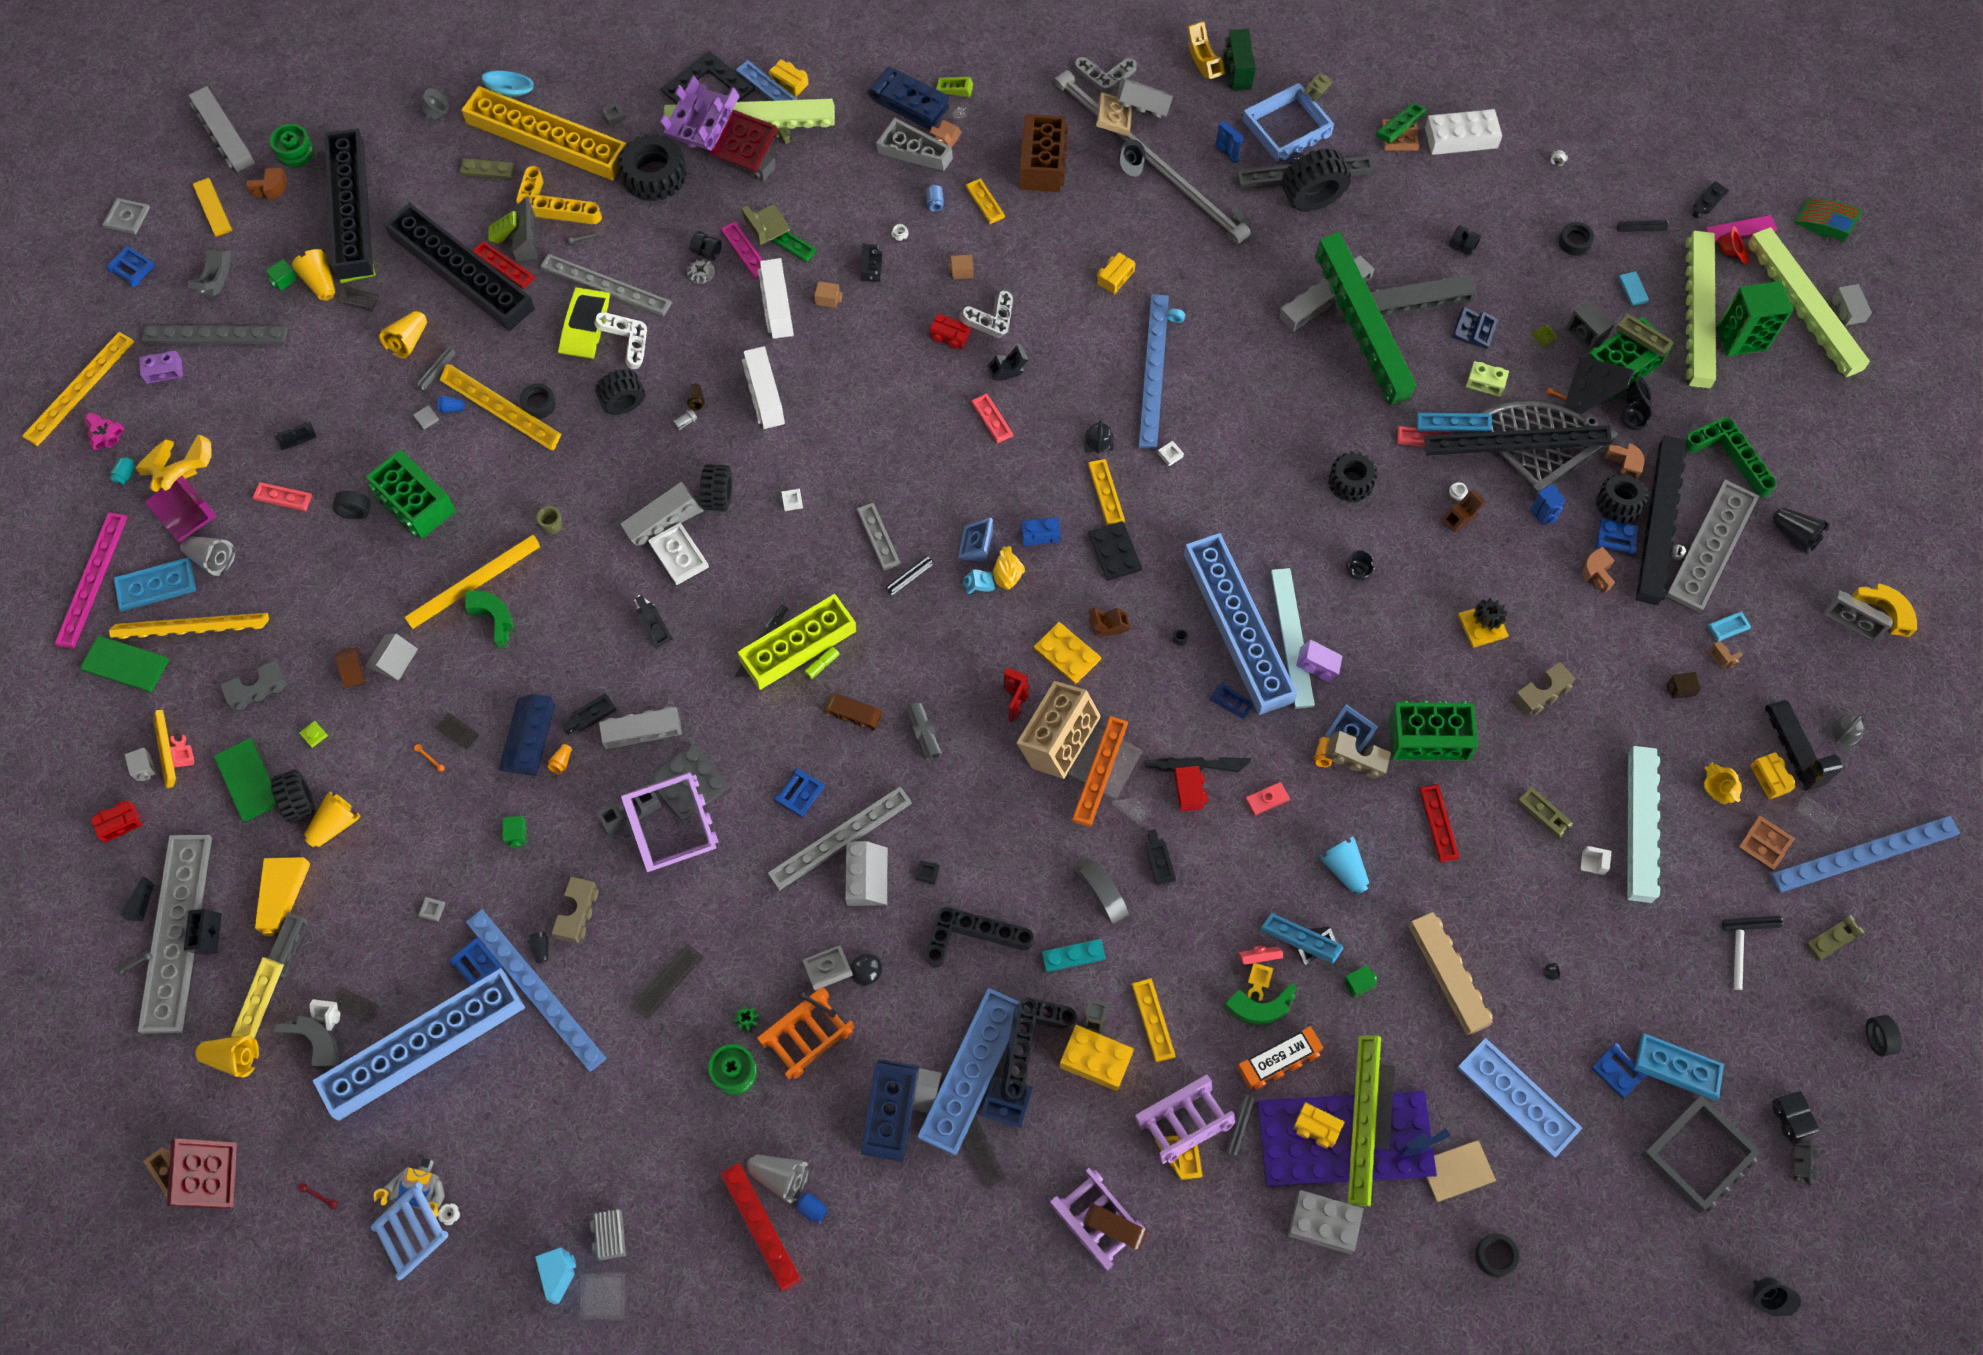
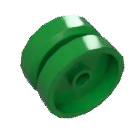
[270,124,314,168]
[709,1044,757,1095]

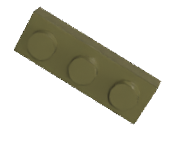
[460,158,514,179]
[1616,313,1674,358]

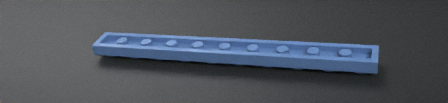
[1139,294,1169,449]
[1770,816,1960,893]
[466,909,607,1072]

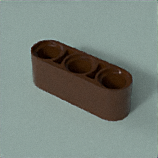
[823,693,882,731]
[1082,1202,1148,1251]

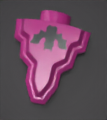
[84,412,125,450]

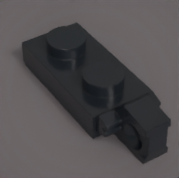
[1692,181,1729,218]
[635,595,673,648]
[562,693,617,735]
[1145,829,1176,885]

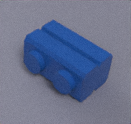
[1530,485,1566,525]
[1021,517,1061,546]

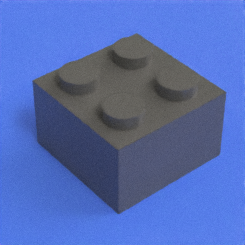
[1565,300,1614,353]

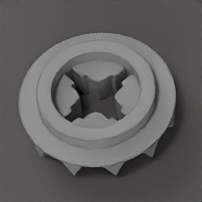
[687,259,715,284]

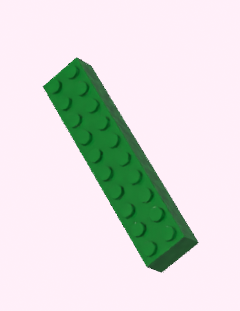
[1315,231,1416,406]

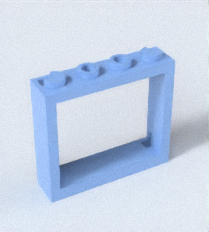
[1242,83,1334,162]

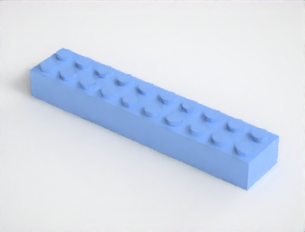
[1184,533,1297,715]
[313,968,525,1121]

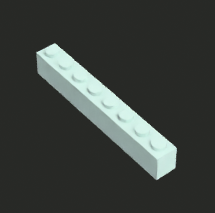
[1627,746,1660,903]

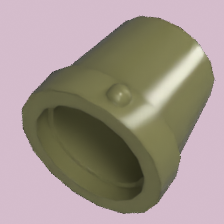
[536,506,562,535]

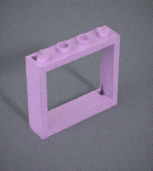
[621,772,719,872]

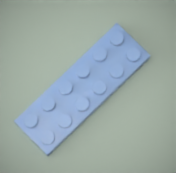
[1457,1038,1582,1159]

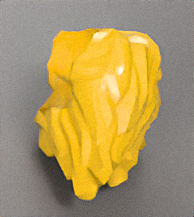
[993,546,1025,590]
[1704,762,1742,805]

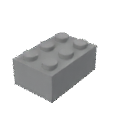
[1288,1190,1364,1255]

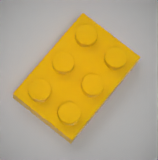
[1033,622,1101,685]

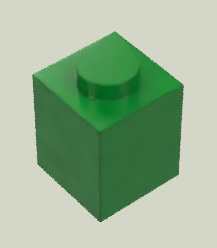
[266,259,298,290]
[503,816,527,848]
[1343,965,1377,998]

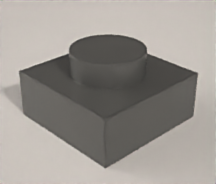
[602,103,625,125]
[1231,205,1251,226]

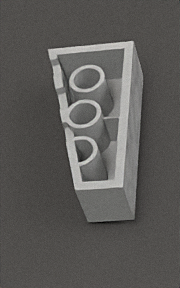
[876,118,953,171]
[621,482,704,546]

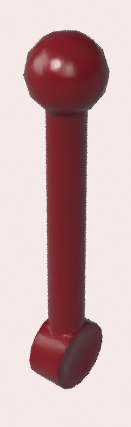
[299,1183,337,1209]

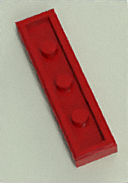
[473,240,535,289]
[1419,784,1460,862]

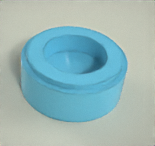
[1167,308,1185,323]

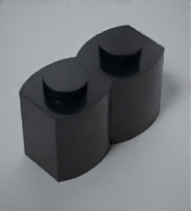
[1772,1091,1819,1141]

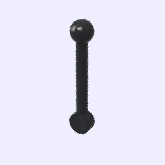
[798,991,836,1018]

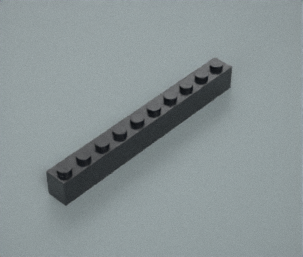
[1635,435,1688,605]

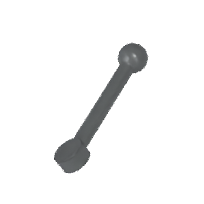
[567,230,603,244]
[115,952,152,975]

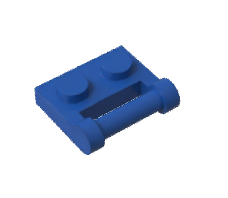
[1215,120,1243,163]
[107,246,155,287]
[1596,518,1638,556]
[773,768,825,818]
[449,937,504,986]
[1591,1042,1647,1099]

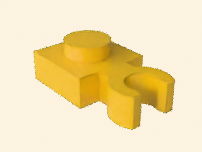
[1248,963,1273,1002]

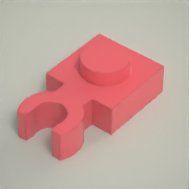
[170,735,194,767]

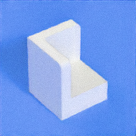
[1581,846,1611,875]

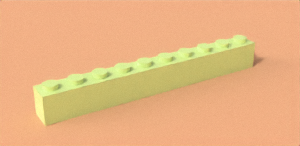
[664,99,835,129]
[1748,227,1870,377]
[1686,231,1716,388]

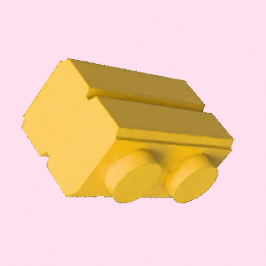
[769,59,808,97]
[1097,252,1135,294]
[1750,752,1795,800]
[1293,1102,1344,1148]

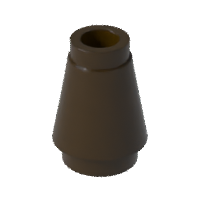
[687,383,705,411]

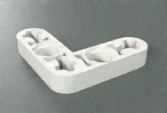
[594,312,647,369]

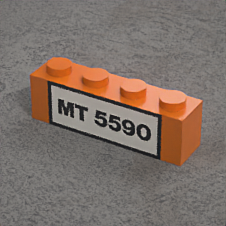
[1237,1026,1323,1090]

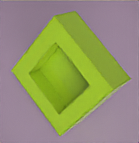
[299,721,328,748]

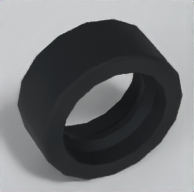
[1558,222,1594,256]
[519,383,556,419]
[332,490,371,519]
[1865,1015,1902,1057]
[1475,1233,1519,1278]

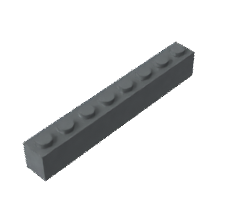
[1332,275,1476,324]

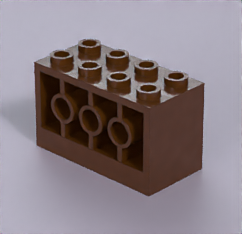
[1019,114,1068,192]

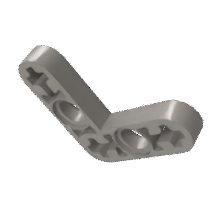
[1075,57,1137,92]
[959,290,1013,338]

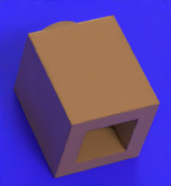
[948,255,973,280]
[815,281,842,308]

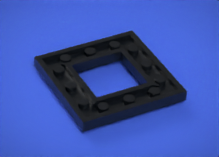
[661,51,755,104]

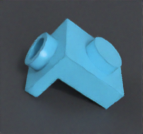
[964,569,995,594]

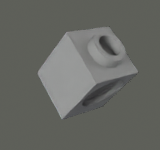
[125,748,156,781]

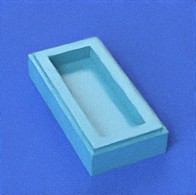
[1618,272,1649,306]
[1707,611,1751,642]

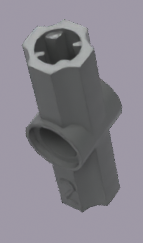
[906,702,942,761]

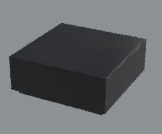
[916,860,940,885]

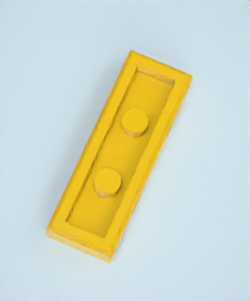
[966,178,1005,224]

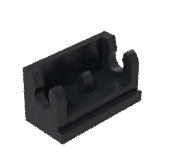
[860,243,882,282]

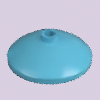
[482,71,533,98]

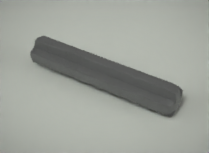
[416,347,456,390]
[1226,1095,1254,1157]

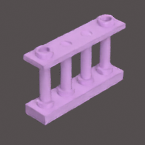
[1135,1075,1235,1164]
[1050,1168,1144,1272]

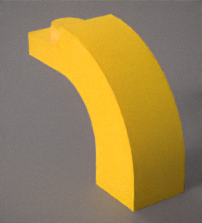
[1187,21,1225,79]
[1852,584,1917,637]

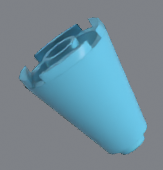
[1318,836,1369,895]

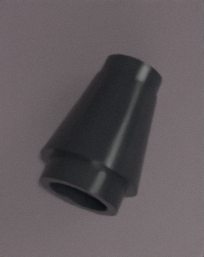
[528,932,549,963]

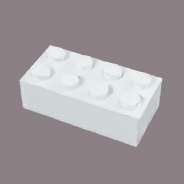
[1425,109,1502,155]
[758,258,794,339]
[742,346,785,429]

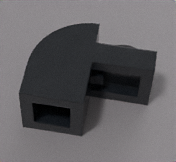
[987,345,1029,381]

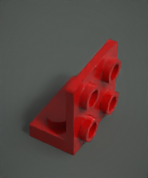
[1004,667,1030,722]

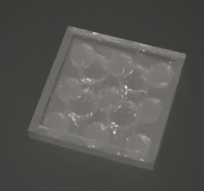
[1066,726,1143,801]

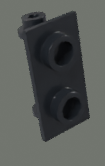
[274,422,316,450]

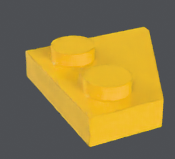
[1155,1134,1202,1180]

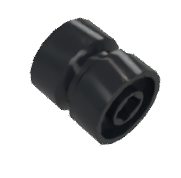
[1449,225,1481,256]
[689,231,722,261]

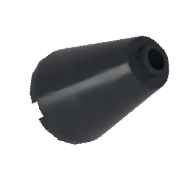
[1773,508,1830,555]

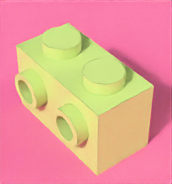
[1466,361,1509,397]

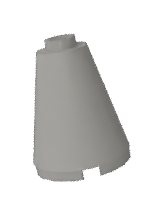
[180,536,235,576]
[747,1155,808,1203]

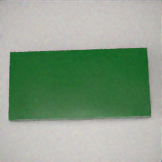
[80,636,169,693]
[214,738,277,822]

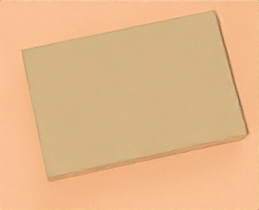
[1096,92,1132,136]
[1426,1140,1496,1202]

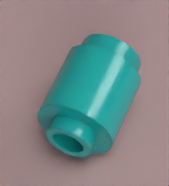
[109,457,136,485]

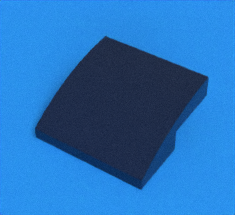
[1452,307,1498,349]
[981,1076,1033,1128]
[1398,1128,1451,1156]

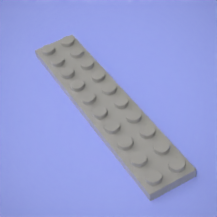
[138,835,212,1034]

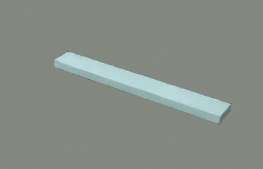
[1271,568,1315,709]

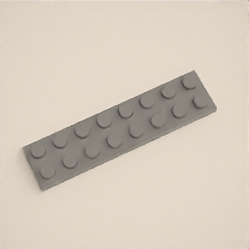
[1666,480,1759,613]

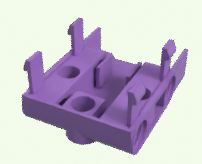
[660,76,739,150]

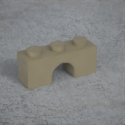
[1513,662,1576,716]
[1325,731,1391,778]
[552,877,599,944]

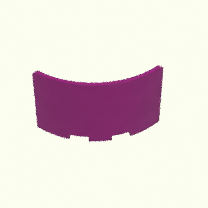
[145,476,217,543]

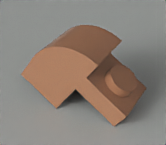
[930,120,961,148]
[1604,443,1644,479]
[1582,547,1615,593]

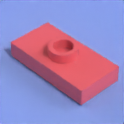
[1246,782,1290,816]
[1238,946,1283,964]

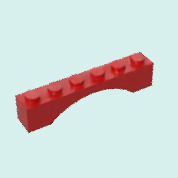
[720,1163,802,1292]

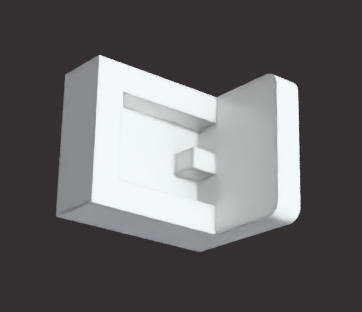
[310,999,340,1031]

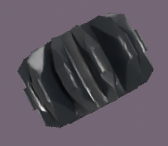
[1473,598,1507,631]

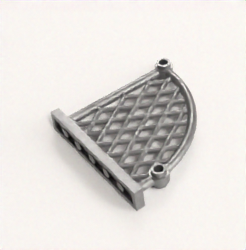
[1481,401,1618,499]

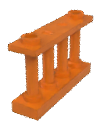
[757,987,855,1080]

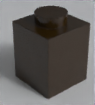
[1667,672,1701,699]

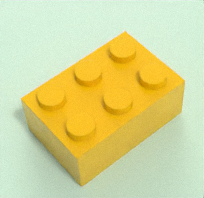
[1059,1025,1134,1092]

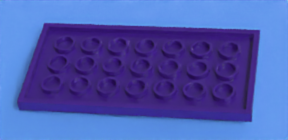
[1257,1091,1437,1187]

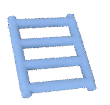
[371,1182,448,1280]

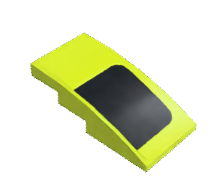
[558,287,610,359]

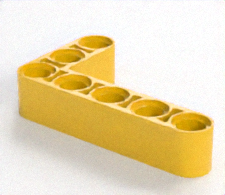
[516,166,602,224]

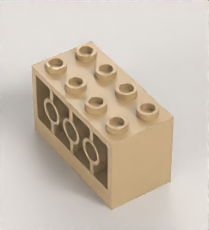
[1017,681,1101,779]

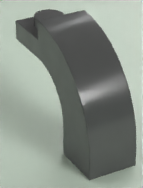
[188,248,231,296]
[1072,858,1129,924]
[274,1016,339,1070]

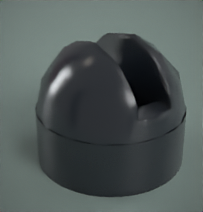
[1173,629,1188,646]
[1544,963,1560,980]

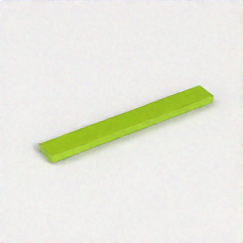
[1348,1035,1381,1207]

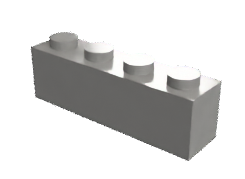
[599,707,682,750]

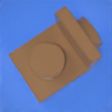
[1708,641,1743,669]

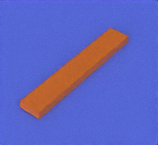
[1072,716,1128,828]

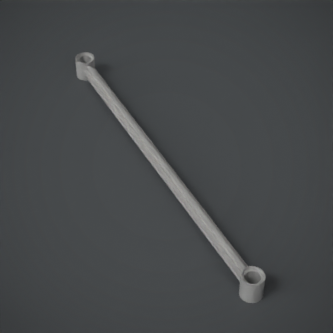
[1053,70,1251,246]

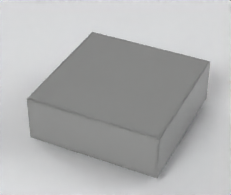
[413,405,439,429]
[418,897,446,922]

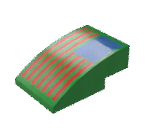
[1794,198,1863,243]

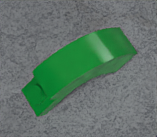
[465,591,514,648]
[1224,983,1297,1025]

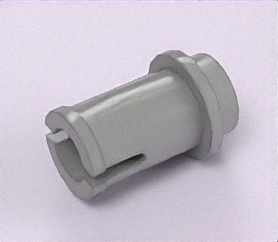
[673,409,697,431]

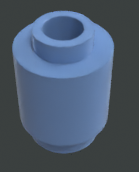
[925,185,944,212]

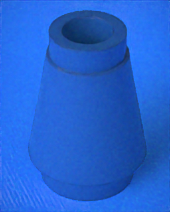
[437,395,465,413]

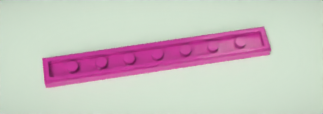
[55,512,128,649]

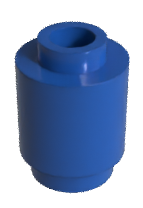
[795,1193,828,1224]

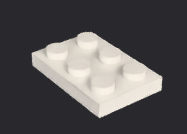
[648,522,709,585]

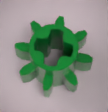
[733,1005,760,1033]

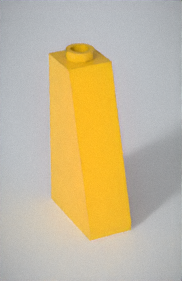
[255,857,310,936]

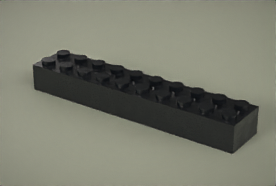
[324,128,374,280]
[384,203,535,331]

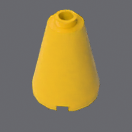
[292,249,335,301]
[379,311,427,359]
[304,791,361,847]
[195,1035,259,1078]

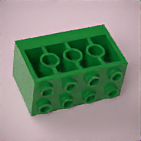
[1716,281,1793,356]
[1588,317,1673,401]
[365,449,456,539]
[1389,701,1478,761]

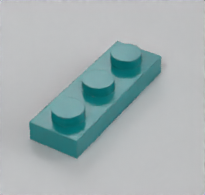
[1042,939,1106,973]

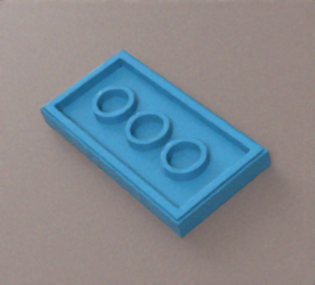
[114,557,196,612]
[1634,1033,1724,1101]

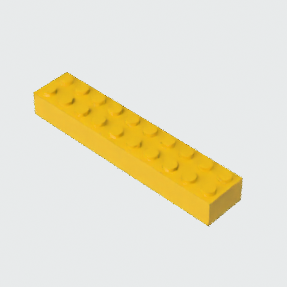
[461,86,627,181]

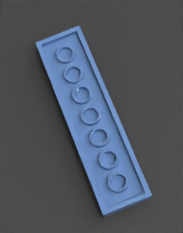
[917,988,1026,1157]

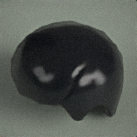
[1622,400,1652,430]
[1346,550,1375,581]
[850,954,882,986]

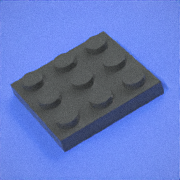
[647,744,730,823]

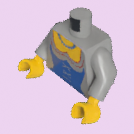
[374,1158,445,1217]

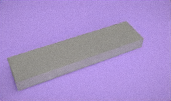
[857,502,901,571]

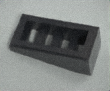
[121,877,154,921]

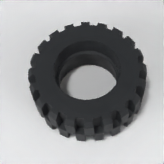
[619,134,687,201]
[1281,148,1351,212]

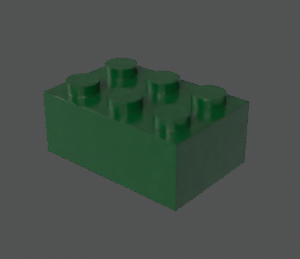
[1223,29,1256,91]

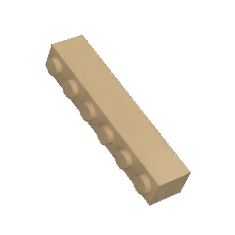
[1408,912,1493,1036]

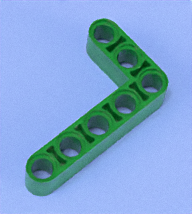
[1685,417,1776,497]

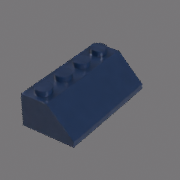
[499,694,555,776]

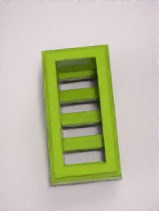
[936,77,973,97]
[488,211,517,243]

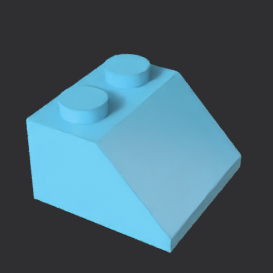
[536,1248,577,1304]

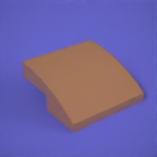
[1382,119,1419,150]
[1739,816,1795,870]

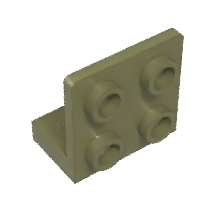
[742,204,790,245]

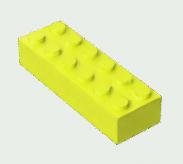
[738,594,856,690]

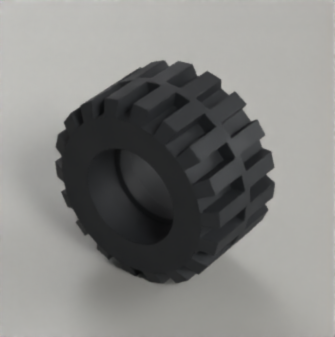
[595,369,646,415]
[1328,451,1378,502]
[699,464,733,512]
[1596,474,1649,524]
[271,769,315,824]

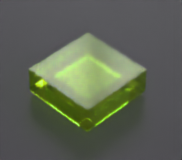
[1532,324,1558,347]

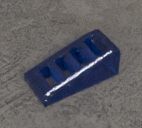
[1209,682,1253,719]

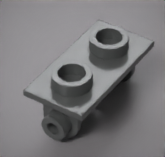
[1794,1138,1818,1185]

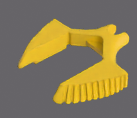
[136,435,211,492]

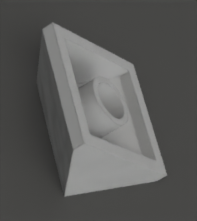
[365,633,418,681]
[892,1068,942,1113]

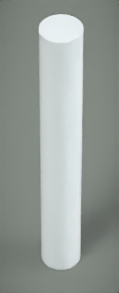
[1734,930,1744,990]

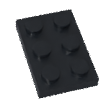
[1088,521,1142,581]

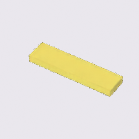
[231,957,284,1038]

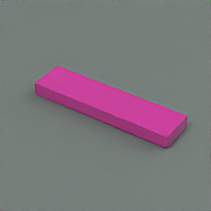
[1705,215,1777,244]
[720,221,763,280]

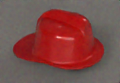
[1717,226,1749,265]

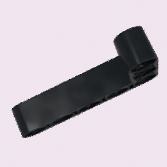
[1765,700,1842,791]
[926,907,1034,968]
[1000,998,1077,1102]

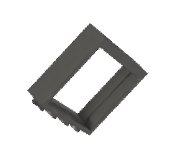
[1641,1095,1760,1213]

